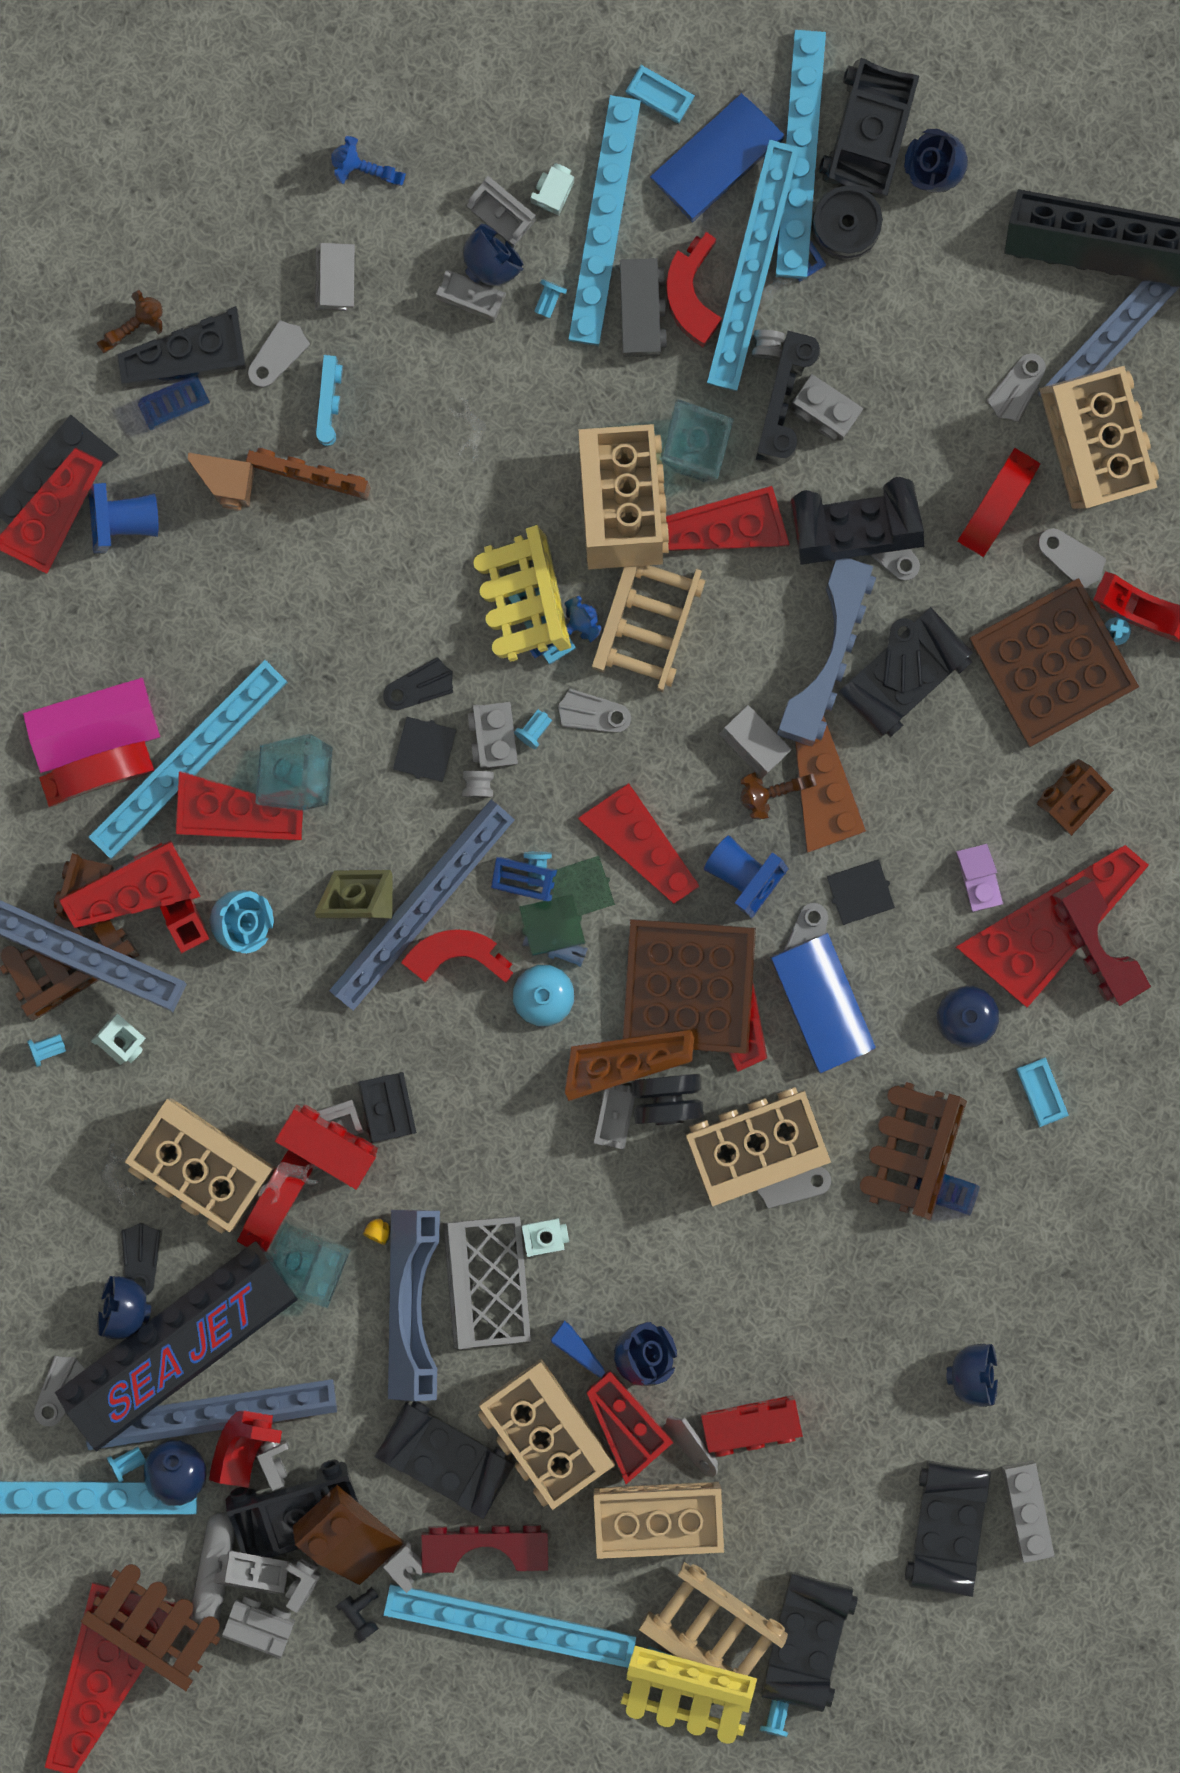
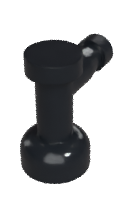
[335,1587,379,1644]

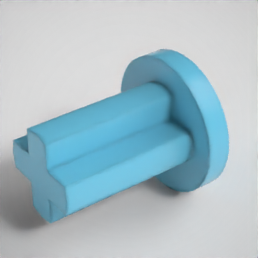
[534,279,567,318]
[1105,617,1131,645]
[514,709,552,749]
[524,851,552,887]
[27,1034,66,1067]
[106,1447,146,1483]
[759,1700,789,1737]

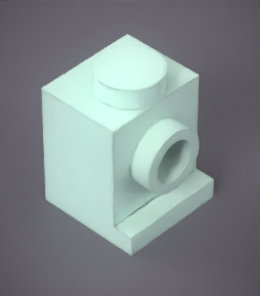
[530,163,574,216]
[91,1014,146,1065]
[522,1218,569,1257]

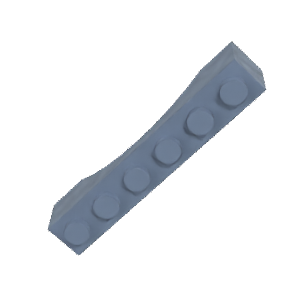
[777,558,876,747]
[388,1210,440,1401]

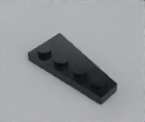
[117,306,246,388]
[0,415,119,525]

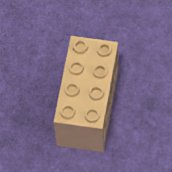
[1039,366,1159,509]
[578,424,669,569]
[685,1087,831,1207]
[125,1098,276,1234]
[478,1358,615,1510]
[593,1482,724,1559]

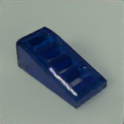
[138,376,210,430]
[916,1174,980,1216]

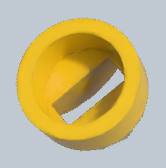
[363,1219,391,1245]

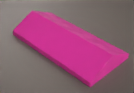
[23,677,161,773]

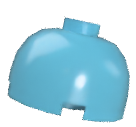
[209,890,274,954]
[513,965,574,1026]

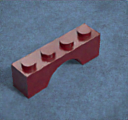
[1053,876,1151,1006]
[421,1524,549,1573]

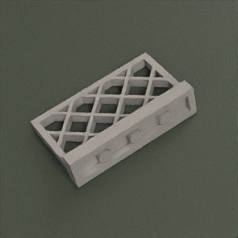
[443,1216,531,1349]

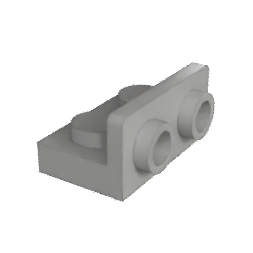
[791,374,864,441]
[468,702,518,769]
[257,1440,289,1491]
[285,1558,322,1613]

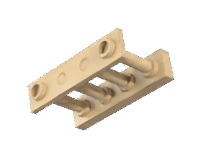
[592,565,706,692]
[639,1562,788,1676]

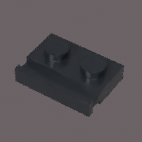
[358,1072,417,1143]

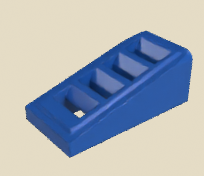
[551,1320,605,1378]

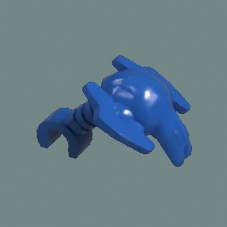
[331,136,406,186]
[530,596,601,658]

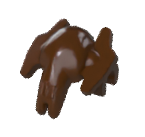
[96,290,163,354]
[740,772,817,820]

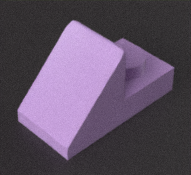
[956,844,1003,912]

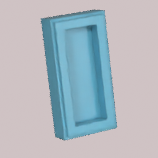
[625,65,695,124]
[1016,1057,1069,1127]

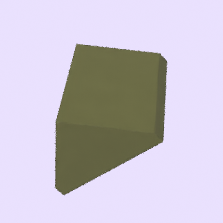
[314,870,393,919]

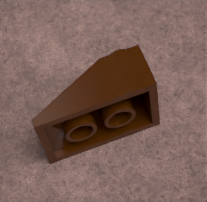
[292,1485,404,1585]

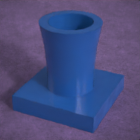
[88,483,159,554]
[704,835,789,919]

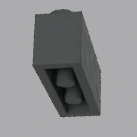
[620,258,667,357]

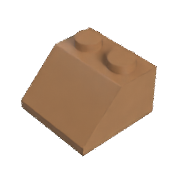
[188,453,255,511]

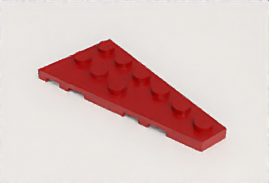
[955,845,1149,1008]
[45,1582,176,1773]

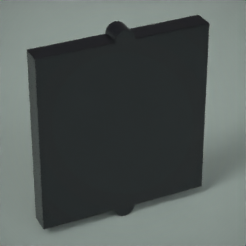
[393,717,457,782]
[827,859,895,925]

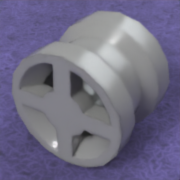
[752,330,785,360]
[462,771,494,798]

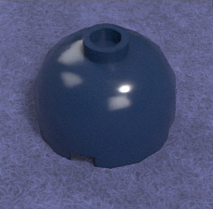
[904,129,968,193]
[463,224,524,286]
[937,986,999,1048]
[97,1276,151,1339]
[614,1322,677,1386]
[946,1344,998,1407]
[143,1441,207,1506]

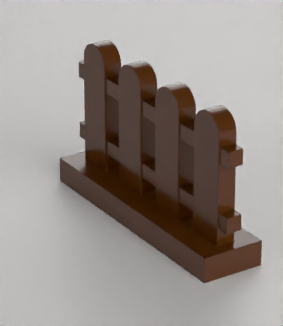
[0,915,139,1021]
[860,1082,967,1221]
[80,1564,221,1691]

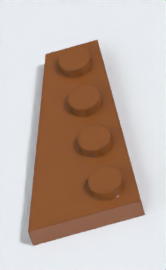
[246,448,371,500]
[795,716,866,853]
[565,1030,694,1101]

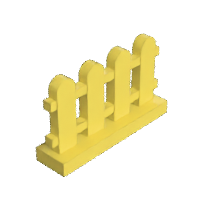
[473,525,571,662]
[621,1646,757,1744]

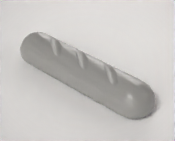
[188,1512,236,1636]

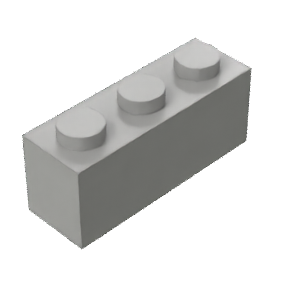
[1002,1460,1055,1563]

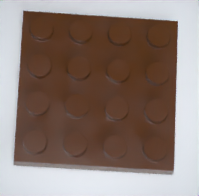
[969,578,1139,748]
[623,919,756,1054]

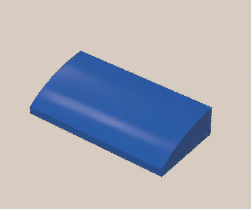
[650,93,784,223]
[770,933,876,1073]

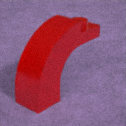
[666,232,722,348]
[957,447,1041,558]
[1093,571,1180,643]
[39,741,154,807]
[134,843,209,953]
[401,929,514,983]
[237,1150,315,1252]
[209,1411,282,1488]

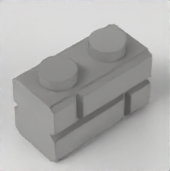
[222,1596,296,1659]

